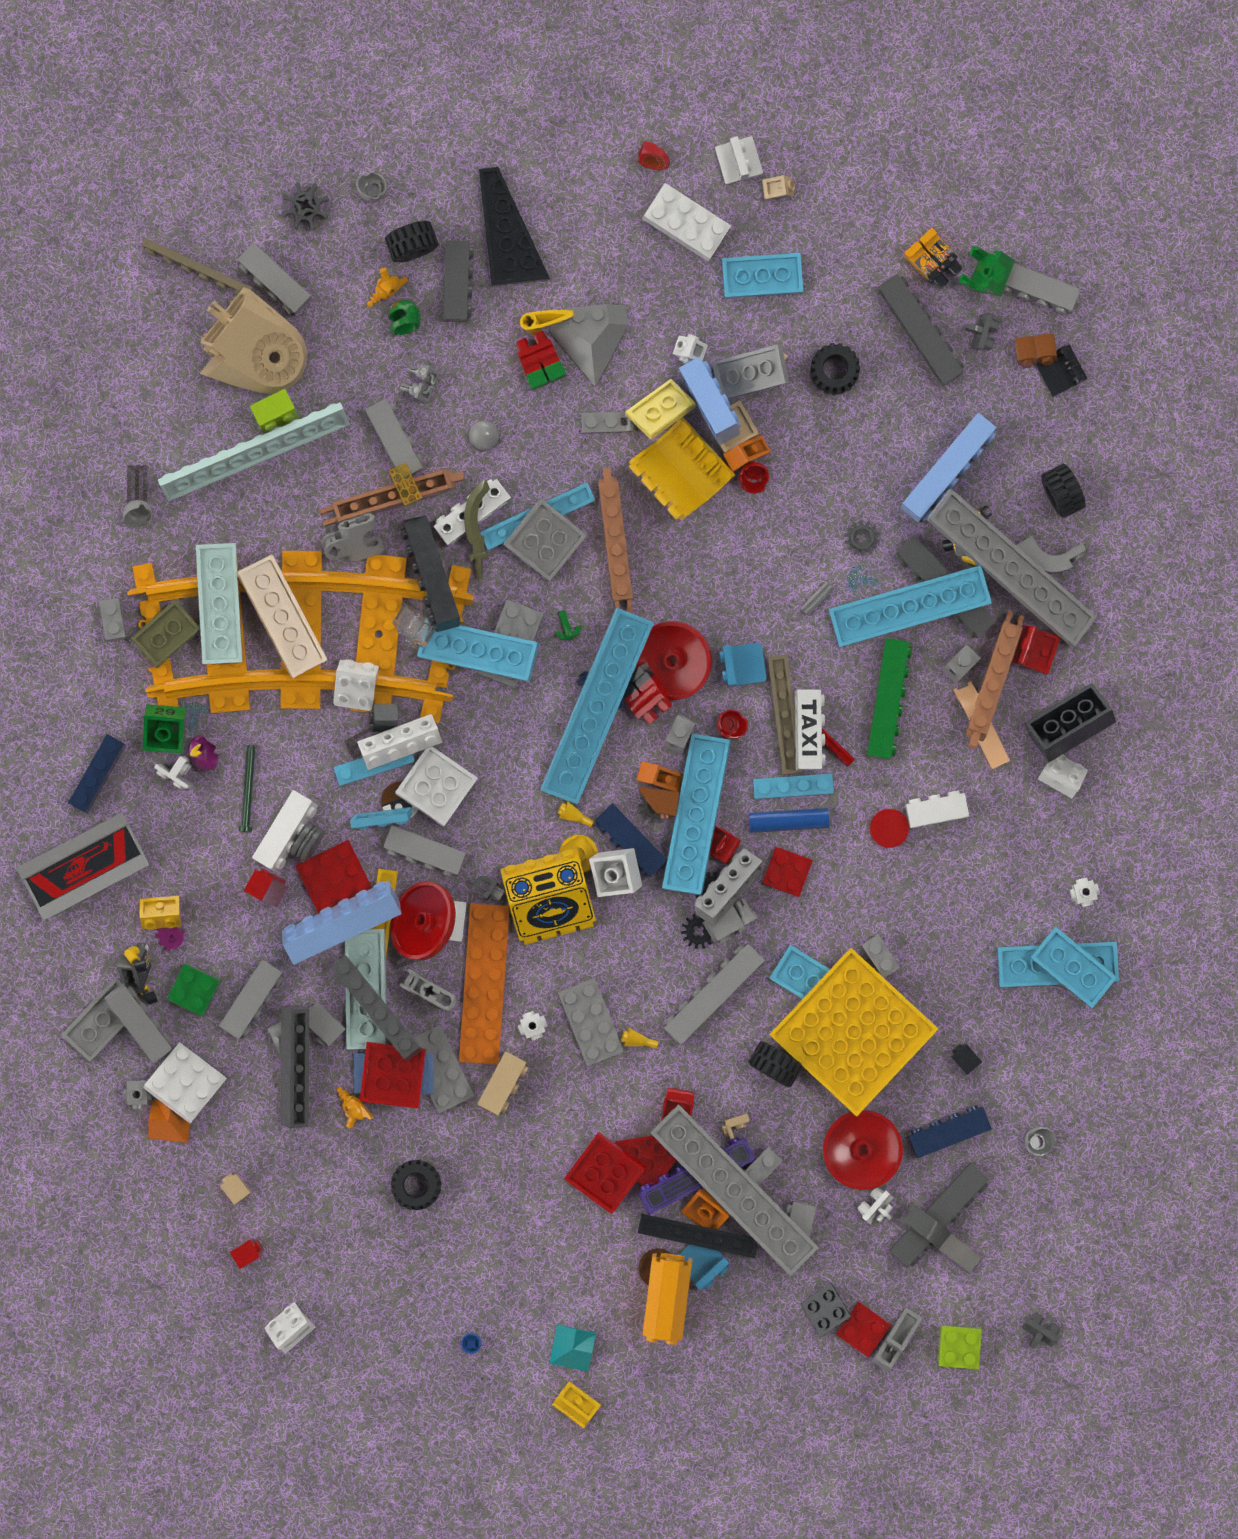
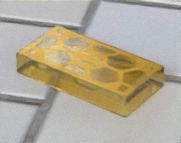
[388,462,423,507]

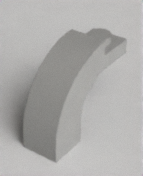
[1016,536,1086,574]

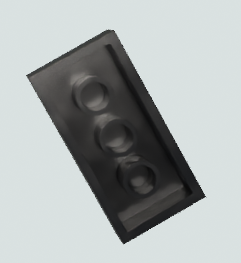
[1025,683,1116,762]

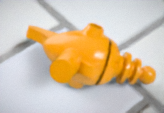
[366,267,408,307]
[336,1087,373,1128]

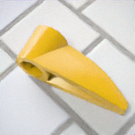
[520,310,575,335]

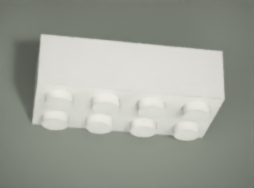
[642,183,731,261]

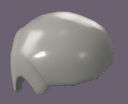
[356,171,387,202]
[468,420,499,450]
[122,500,153,528]
[1025,1126,1057,1156]

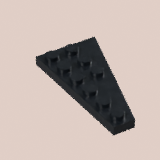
[479,167,550,286]

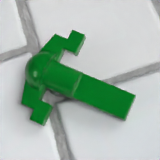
[554,610,582,641]

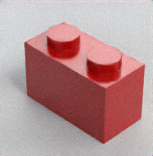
[230,1238,264,1269]

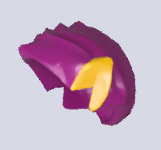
[188,736,218,772]

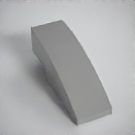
[871,1308,923,1372]

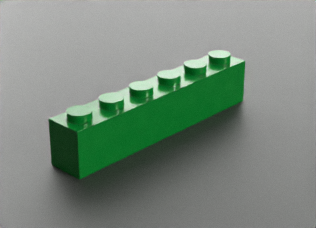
[866,638,912,760]

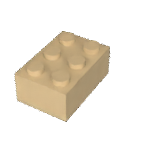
[477,1051,529,1116]

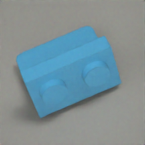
[719,643,767,687]
[679,1245,729,1290]

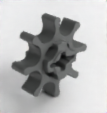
[282,182,329,231]

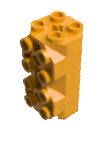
[642,1253,692,1345]

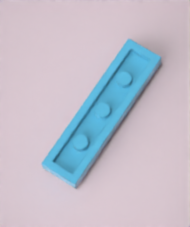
[334,754,415,786]
[753,774,834,799]

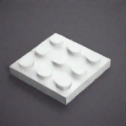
[395,747,478,827]
[143,1042,227,1124]

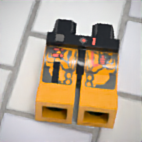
[904,228,962,289]

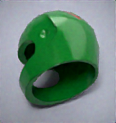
[388,299,421,335]

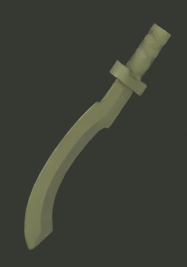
[464,479,490,579]

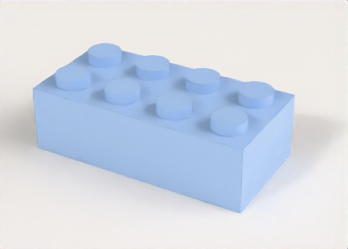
[679,357,741,445]

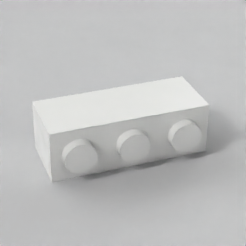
[905,790,969,829]

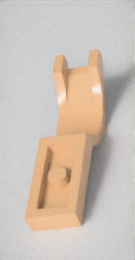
[953,681,1010,770]

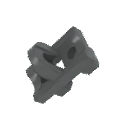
[965,313,1000,350]
[474,876,505,902]
[1021,1312,1060,1348]

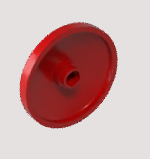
[635,621,712,700]
[390,881,456,961]
[823,1110,903,1190]

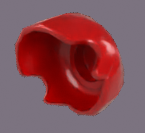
[739,461,769,494]
[716,710,748,740]

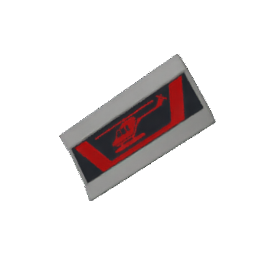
[16,813,150,921]

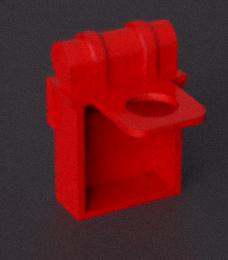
[710,825,742,865]
[661,1087,695,1121]

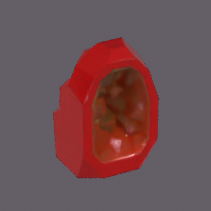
[637,141,670,170]

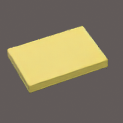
[626,379,697,440]

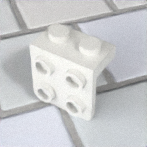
[333,660,379,711]

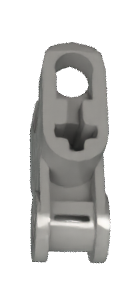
[322,513,384,561]
[399,968,457,1011]

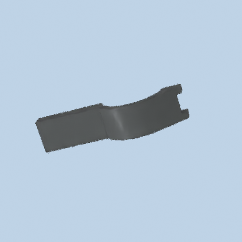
[900,1202,982,1273]

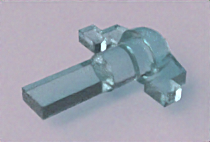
[847,564,879,592]
[185,701,209,733]

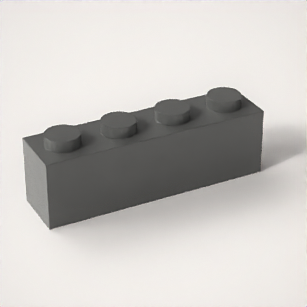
[443,241,474,322]

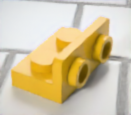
[140,896,181,930]

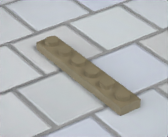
[142,238,253,295]
[768,655,802,775]

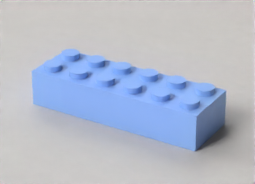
[900,412,997,523]
[282,881,401,965]

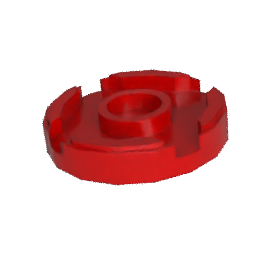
[870,809,909,848]

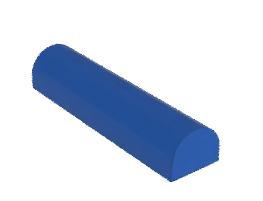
[749,808,829,833]

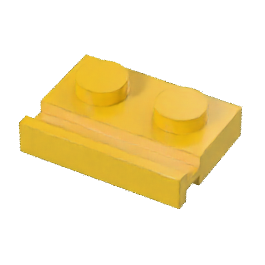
[552,1381,601,1428]

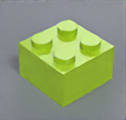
[250,388,300,434]
[937,1325,982,1370]

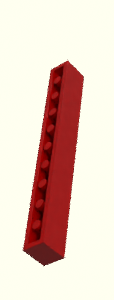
[244,868,288,907]

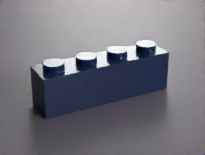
[68,734,126,814]
[595,803,667,877]
[908,1105,992,1158]

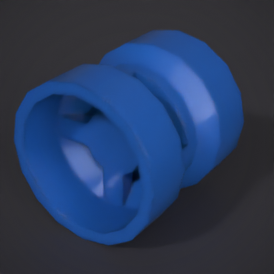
[461,1333,482,1354]

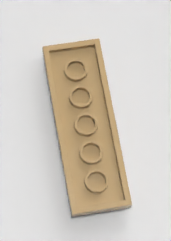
[236,554,327,679]

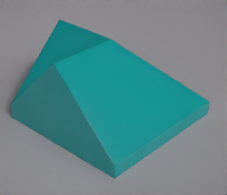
[549,1324,596,1372]

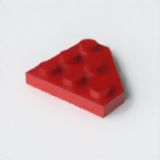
[615,1135,676,1186]

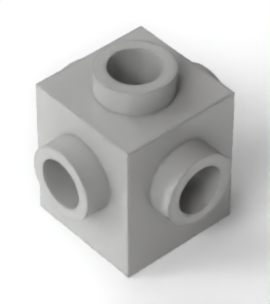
[123,1080,152,1109]

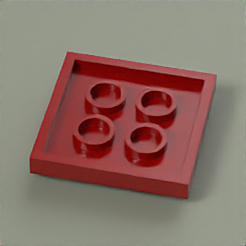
[295,839,372,914]
[359,1042,427,1109]
[564,1131,647,1214]

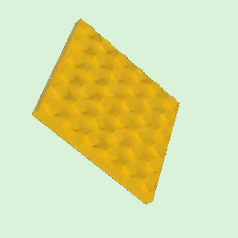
[769,948,939,1117]

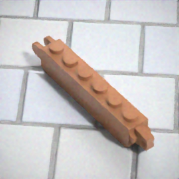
[598,468,633,613]
[319,469,465,526]
[965,610,1024,750]

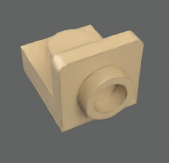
[762,175,795,200]
[722,1113,750,1140]

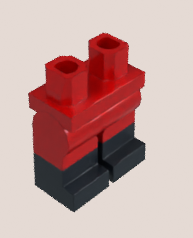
[623,663,673,724]

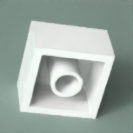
[589,848,642,897]

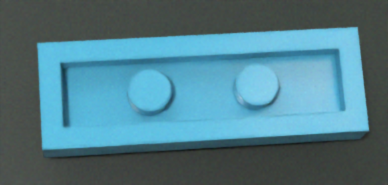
[350,807,413,830]

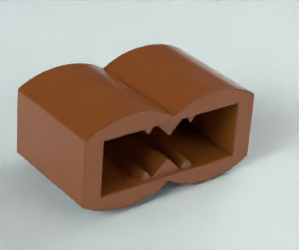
[1015,334,1057,368]

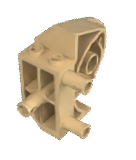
[200,287,308,394]

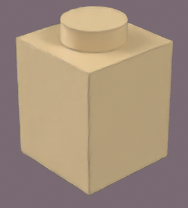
[220,1173,251,1205]

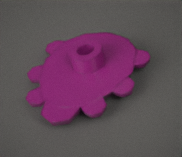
[155,927,185,951]

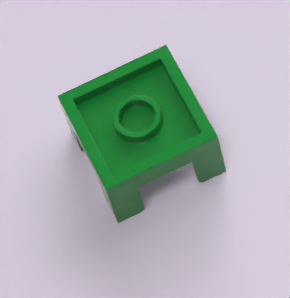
[959,246,1015,297]

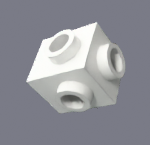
[673,334,708,364]
[1070,878,1100,907]
[518,1011,548,1041]

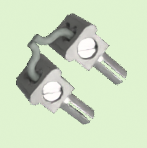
[400,365,440,404]

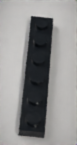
[638,1214,758,1259]

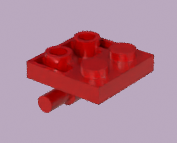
[1011,624,1060,675]

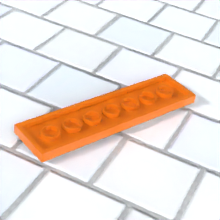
[459,903,510,1065]

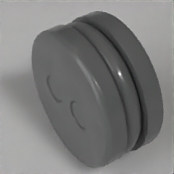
[291,823,324,862]

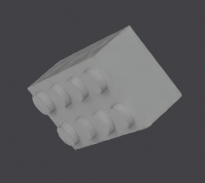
[478,600,544,689]

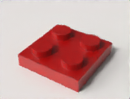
[762,846,813,897]
[836,1301,891,1357]

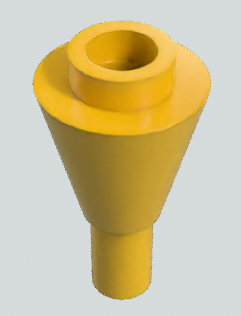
[557,801,594,827]
[621,1027,659,1049]

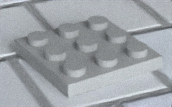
[504,498,587,581]

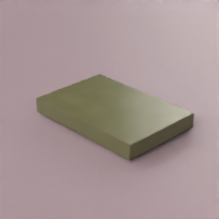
[131,599,201,668]

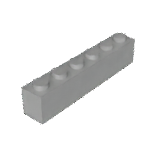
[664,944,765,1045]

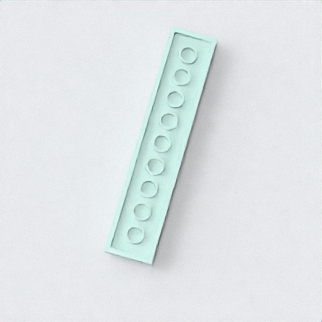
[158,402,350,501]

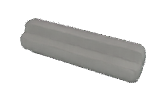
[801,582,833,615]

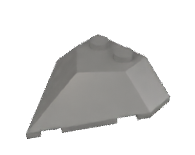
[549,304,628,387]

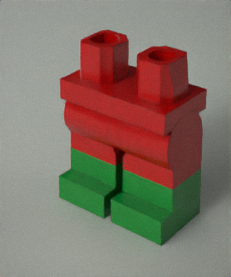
[516,331,566,391]

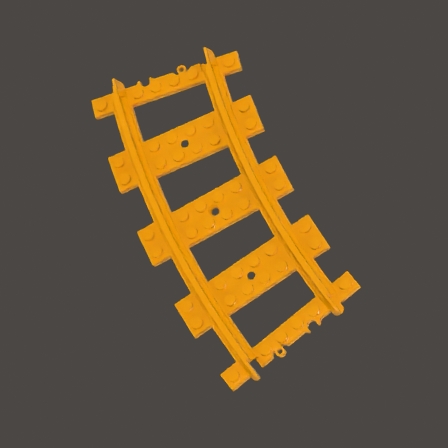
[127,551,474,723]

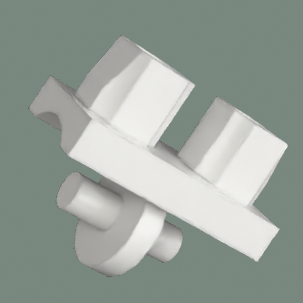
[857,1188,894,1225]

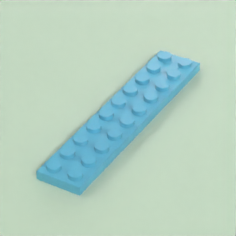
[540,607,654,804]

